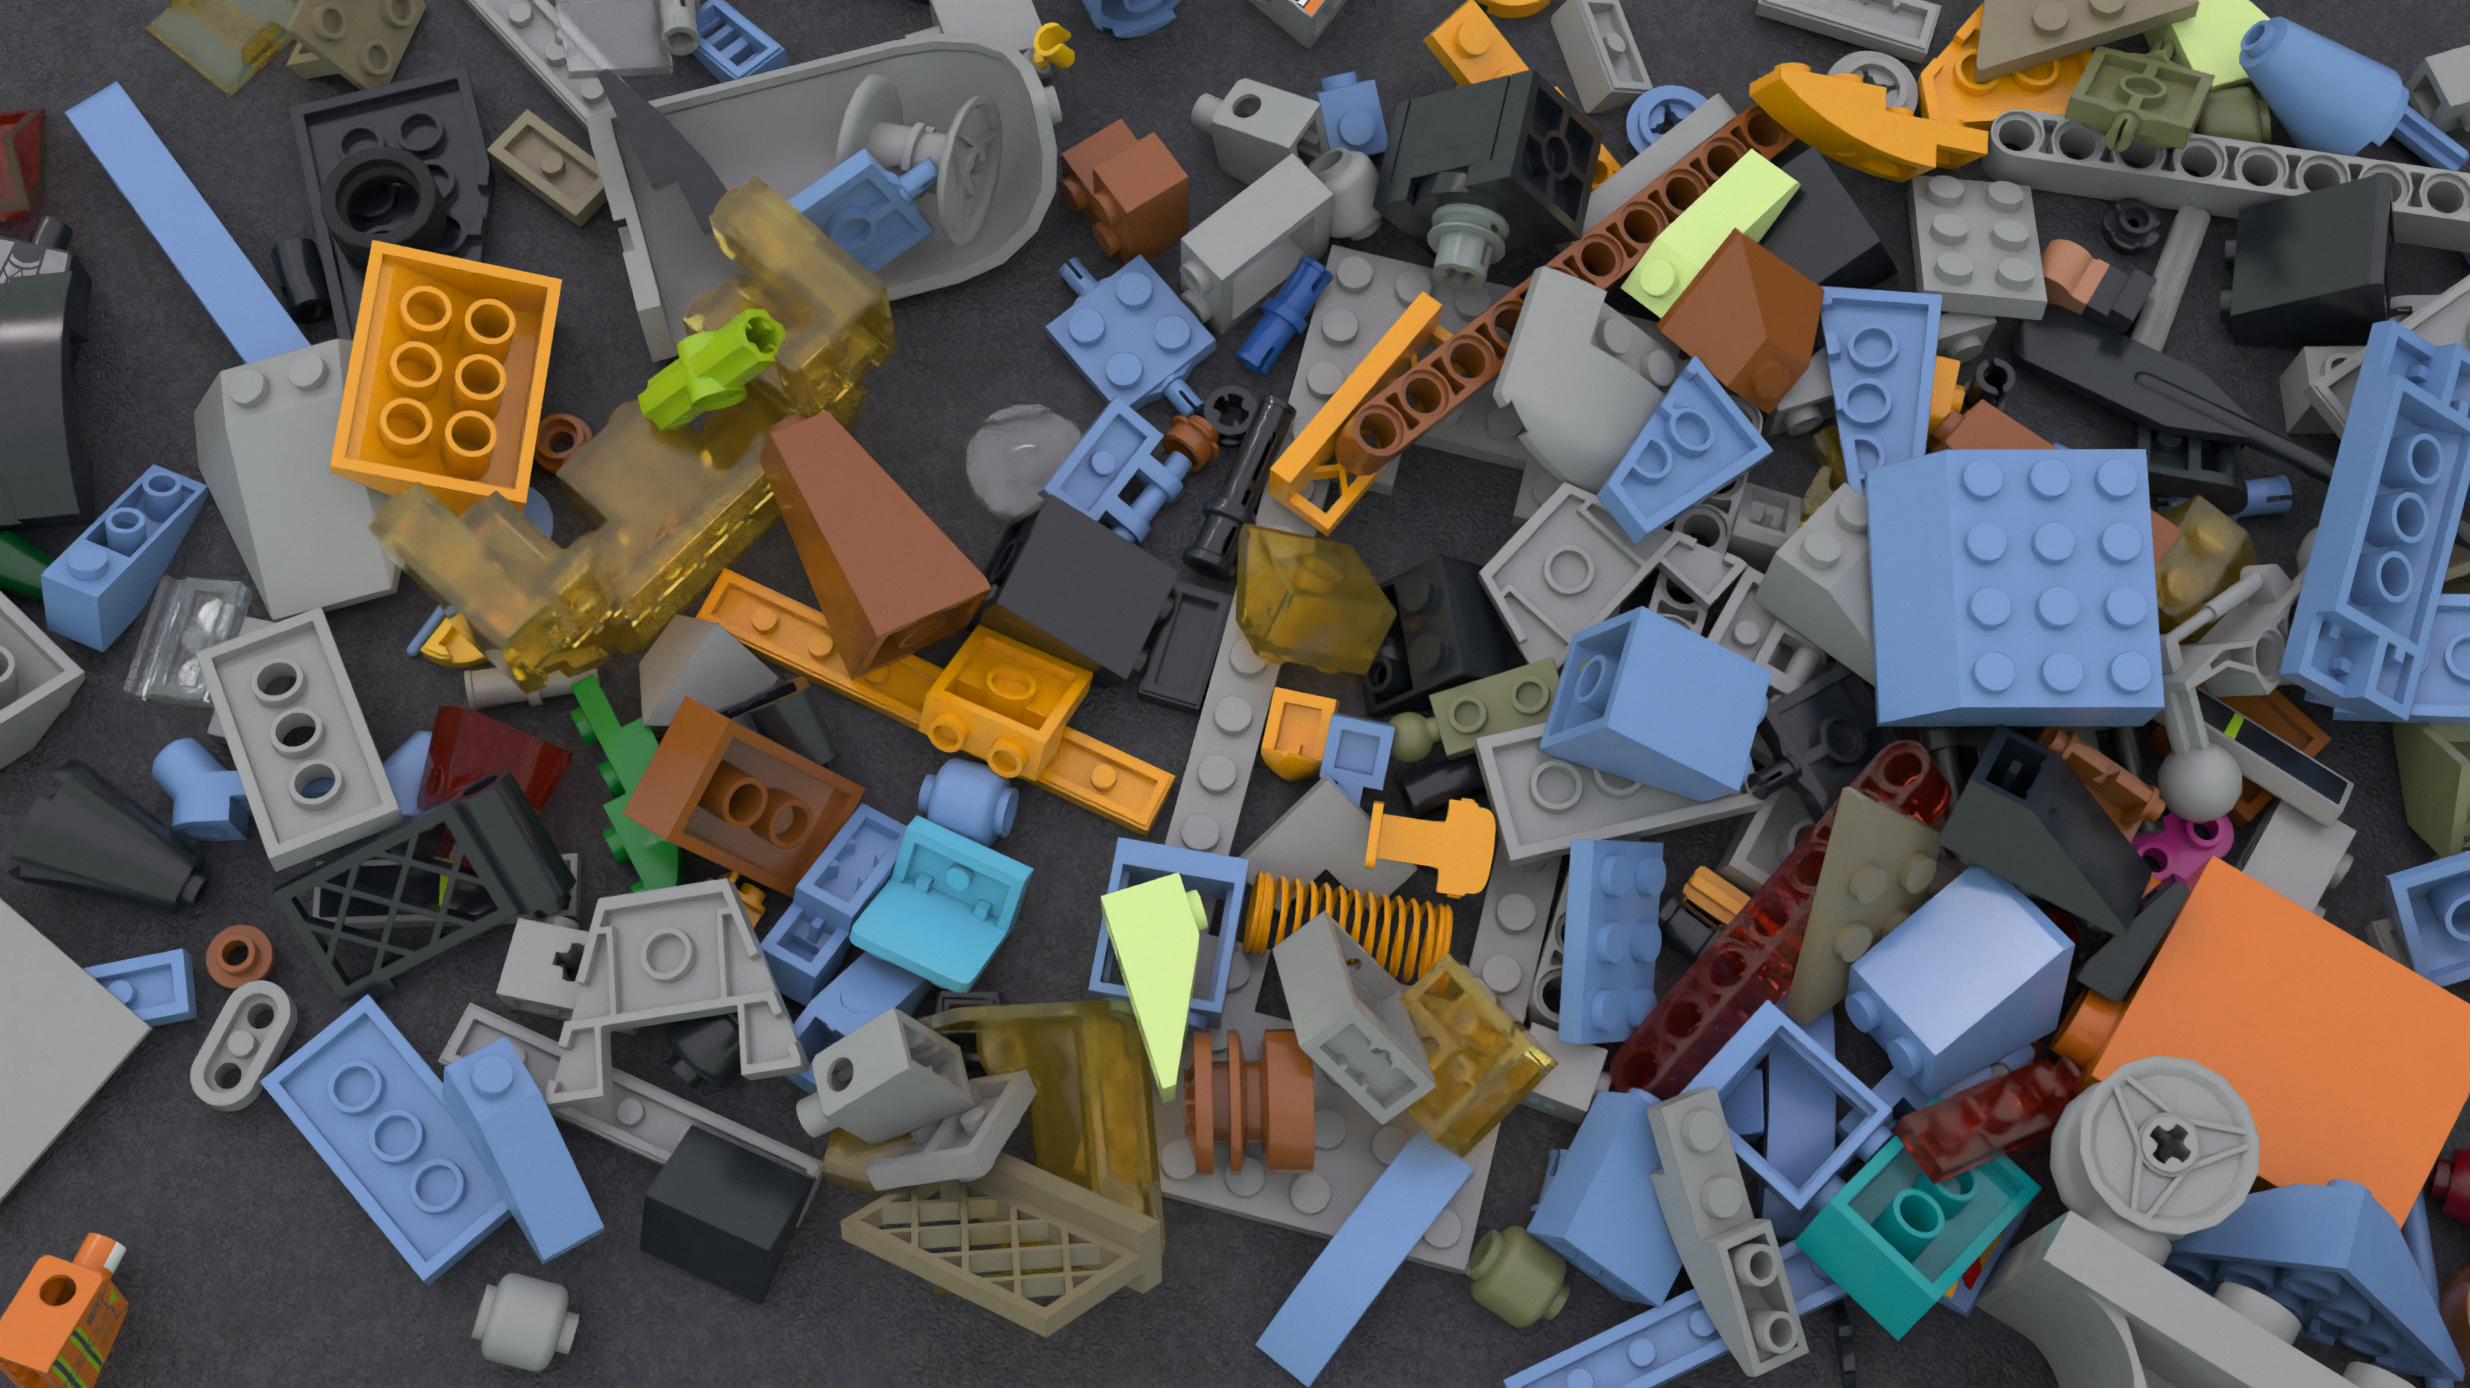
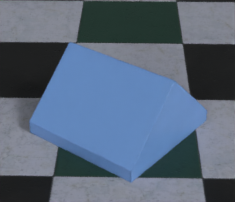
[2383,850,2470,987]

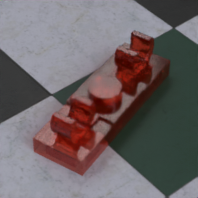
[1893,1055,2084,1185]

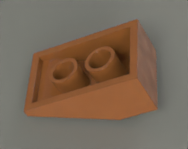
[622,696,866,898]

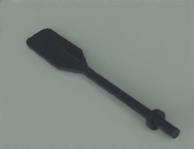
[2009,304,2470,551]

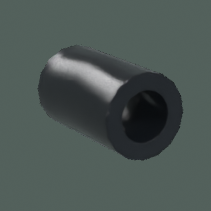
[271,237,333,324]

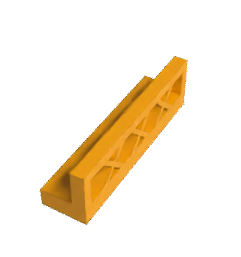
[1268,291,1467,537]

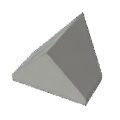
[639,614,780,726]

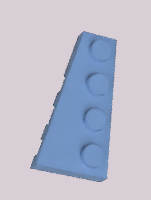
[1820,286,1943,497]

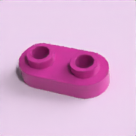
[2131,812,2234,880]

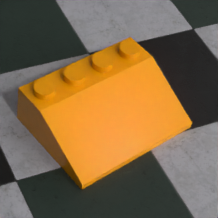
[329,240,562,532]

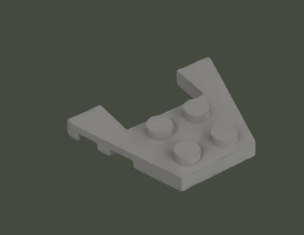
[1478,482,1748,677]
[545,878,809,1110]

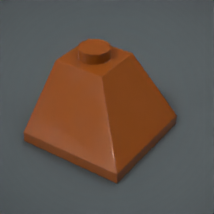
[1656,227,1824,414]

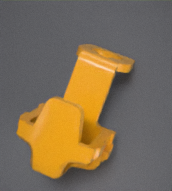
[1364,798,1496,899]

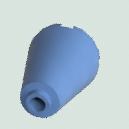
[2239,17,2409,157]

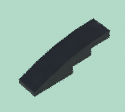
[596,69,774,281]

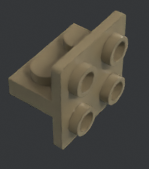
[286,0,426,90]

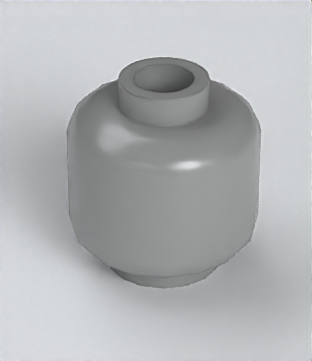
[1307,147,1383,241]
[471,1273,580,1372]

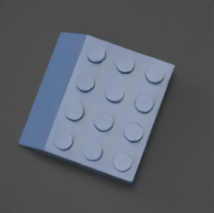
[1865,449,2165,726]

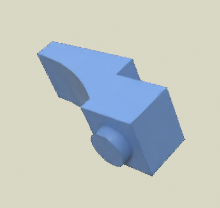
[760,803,907,1007]

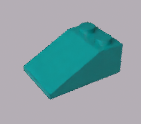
[1794,1094,2042,1341]

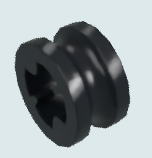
[1203,385,1258,448]

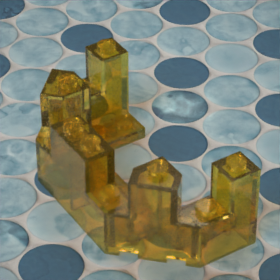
[368,175,897,694]

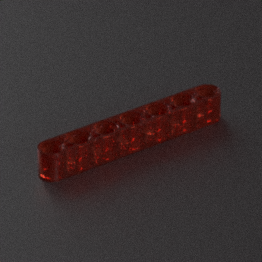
[1609,740,1952,1101]

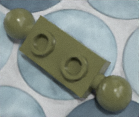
[1388,657,1593,763]

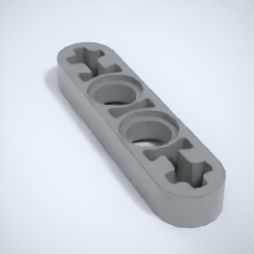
[1554,93,1738,253]

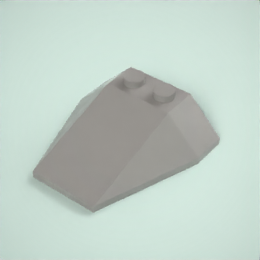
[194,338,415,622]

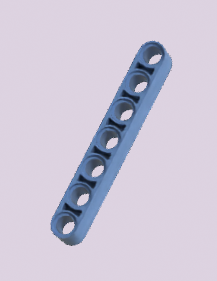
[64,81,311,364]

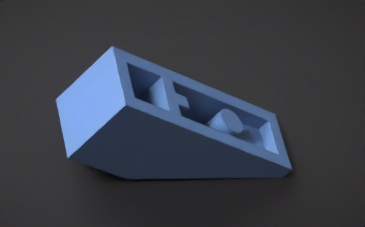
[442,1036,604,1265]

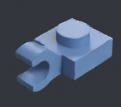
[1319,712,1396,806]

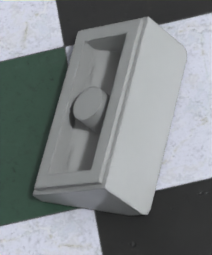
[1551,0,1653,114]

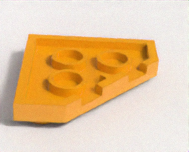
[1917,3,2093,132]

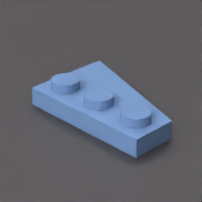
[1596,354,1773,545]

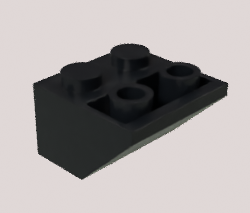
[1347,554,1509,718]

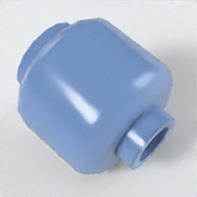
[918,758,1019,847]

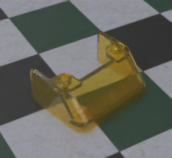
[916,1000,1166,1296]

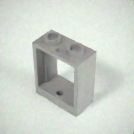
[1180,153,1334,337]
[1272,910,1437,1125]

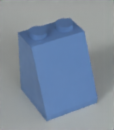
[1539,606,1772,802]
[1845,866,2075,1098]

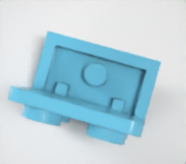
[849,815,1034,993]

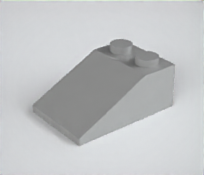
[1753,482,1875,687]

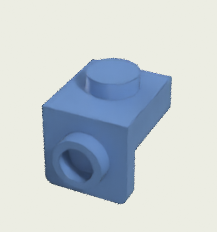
[1308,71,1388,156]

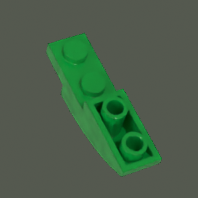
[570,674,688,893]

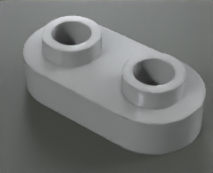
[190,980,298,1112]

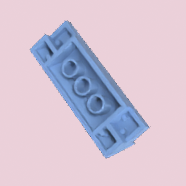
[2279,319,2470,722]

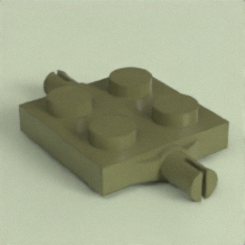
[2064,38,2215,152]

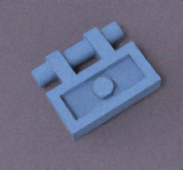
[1037,396,1193,545]

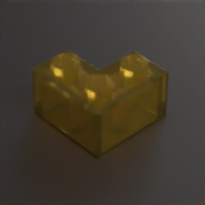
[1399,952,1559,1158]

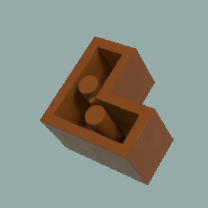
[1059,119,1189,266]

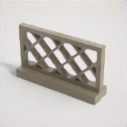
[841,1151,1162,1338]

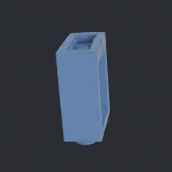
[1088,837,1249,1034]
[1679,999,1894,1220]

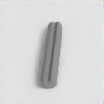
[2130,204,2211,352]

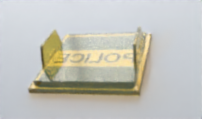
[145,0,297,97]

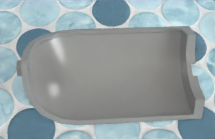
[586,34,1062,362]

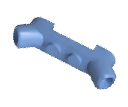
[151,731,436,841]

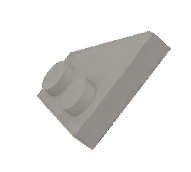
[864,1070,1038,1191]

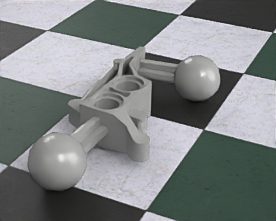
[2157,527,2318,824]

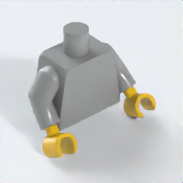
[904,0,1075,79]

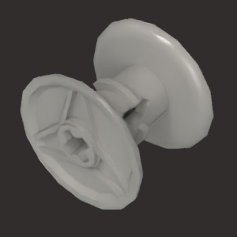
[835,73,1002,247]
[2050,1055,2260,1242]

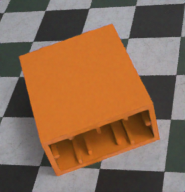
[2049,855,2470,1231]

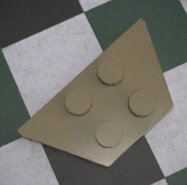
[1974,0,2199,83]
[1784,786,1941,1025]

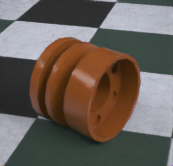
[1184,1029,1315,1176]

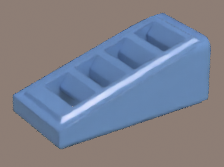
[692,0,792,83]

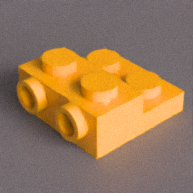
[918,624,1094,781]

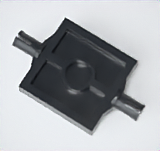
[1747,664,1926,829]

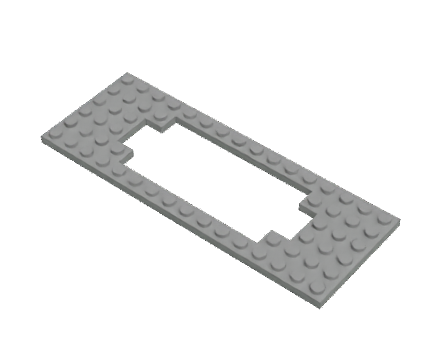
[1074,245,1680,1275]

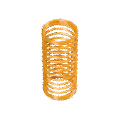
[1243,870,1453,987]

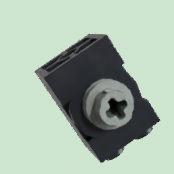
[1372,69,1603,292]

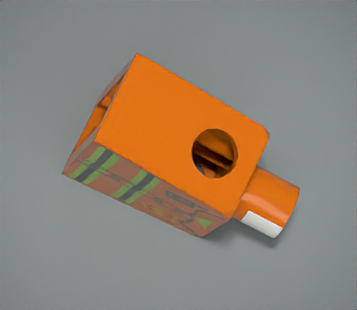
[0,1232,129,1388]

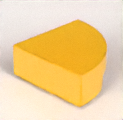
[420,601,514,668]

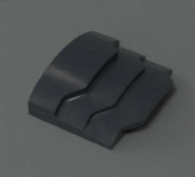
[0,271,94,532]

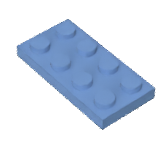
[260,994,513,1286]

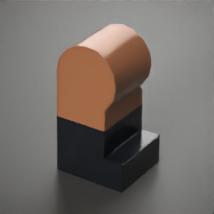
[2041,239,2157,335]

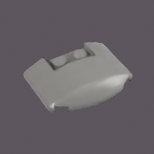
[1493,266,1692,495]

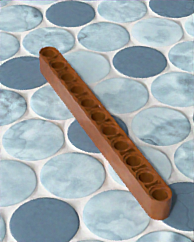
[1334,102,1800,476]

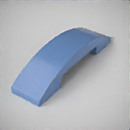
[1758,975,1836,1240]
[1255,1128,1474,1388]

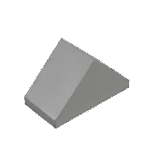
[1725,482,1802,575]

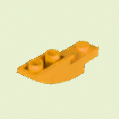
[1423,0,1621,192]
[1749,62,1988,183]

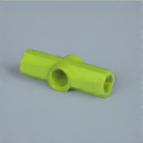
[638,309,788,431]

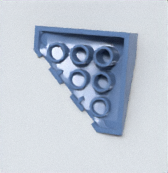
[2163,1179,2465,1382]

